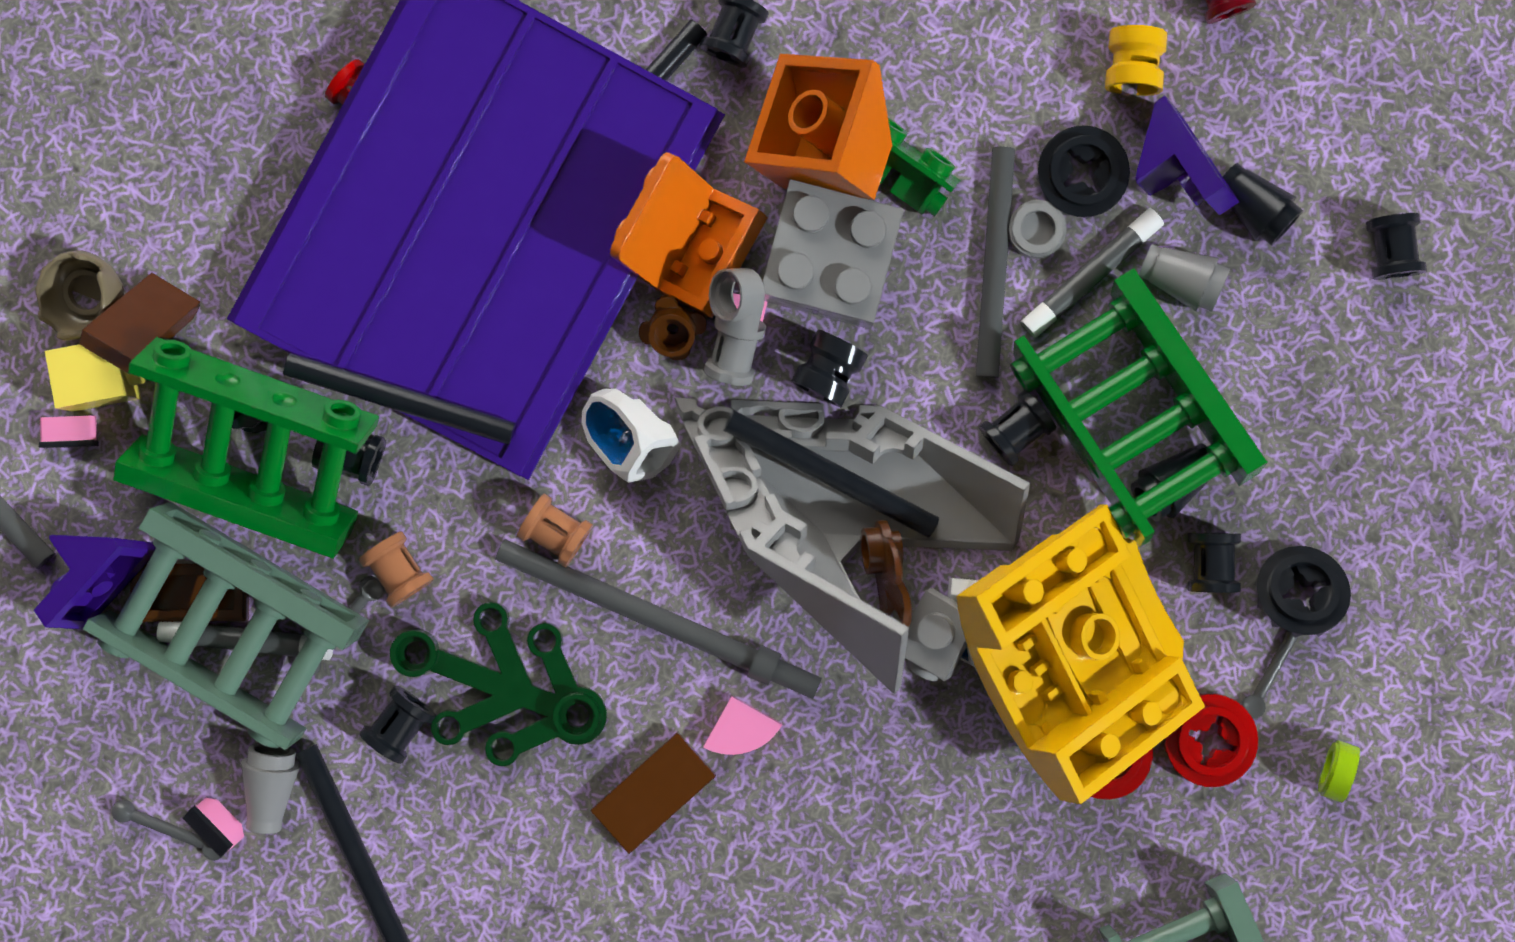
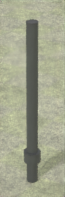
[495,539,822,699]

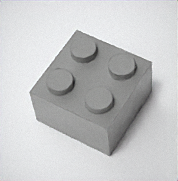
[763,179,904,329]

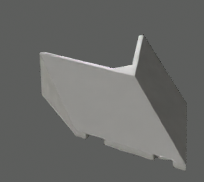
[675,398,1030,695]

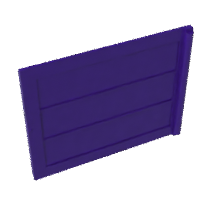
[227,0,725,480]

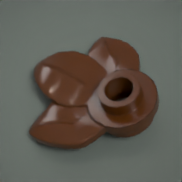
[860,520,912,627]

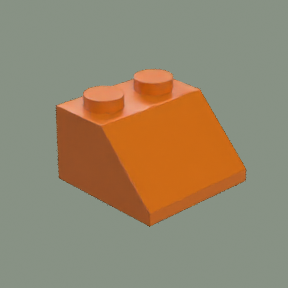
[744,54,892,200]

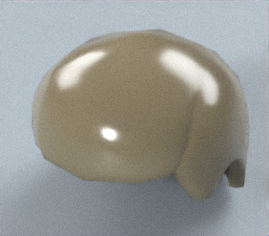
[35,250,124,340]

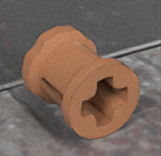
[516,493,594,568]
[358,531,434,608]

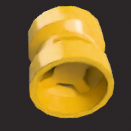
[1105,25,1168,96]

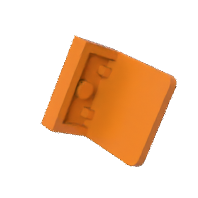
[610,152,768,318]

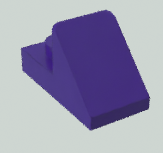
[1135,95,1239,215]
[34,535,156,630]

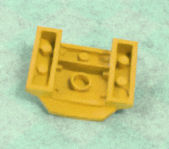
[956,504,1205,805]

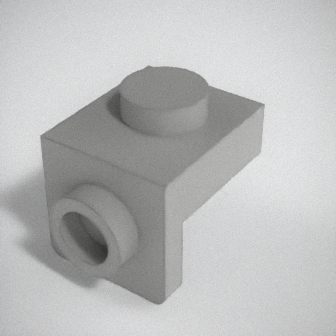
[905,588,967,681]

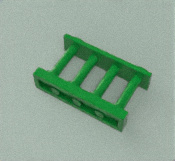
[1010,268,1267,547]
[113,337,379,559]

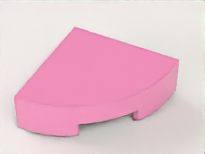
[703,696,782,755]

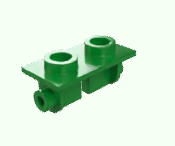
[880,118,961,217]

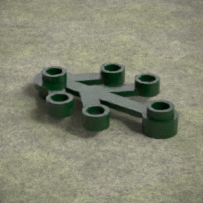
[390,602,607,766]

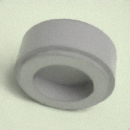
[1009,200,1067,259]

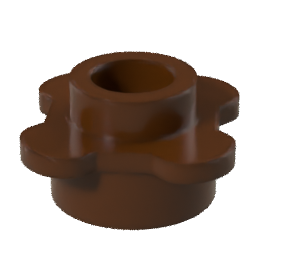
[638,295,707,360]

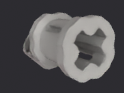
[704,268,766,386]

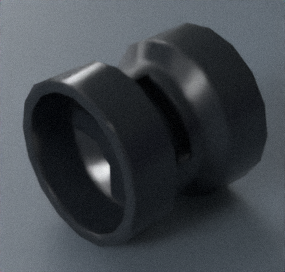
[791,330,868,408]

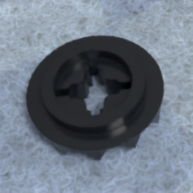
[1036,125,1130,219]
[1254,546,1351,638]

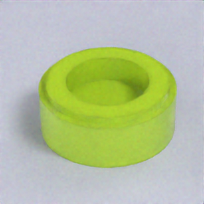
[1318,740,1360,803]

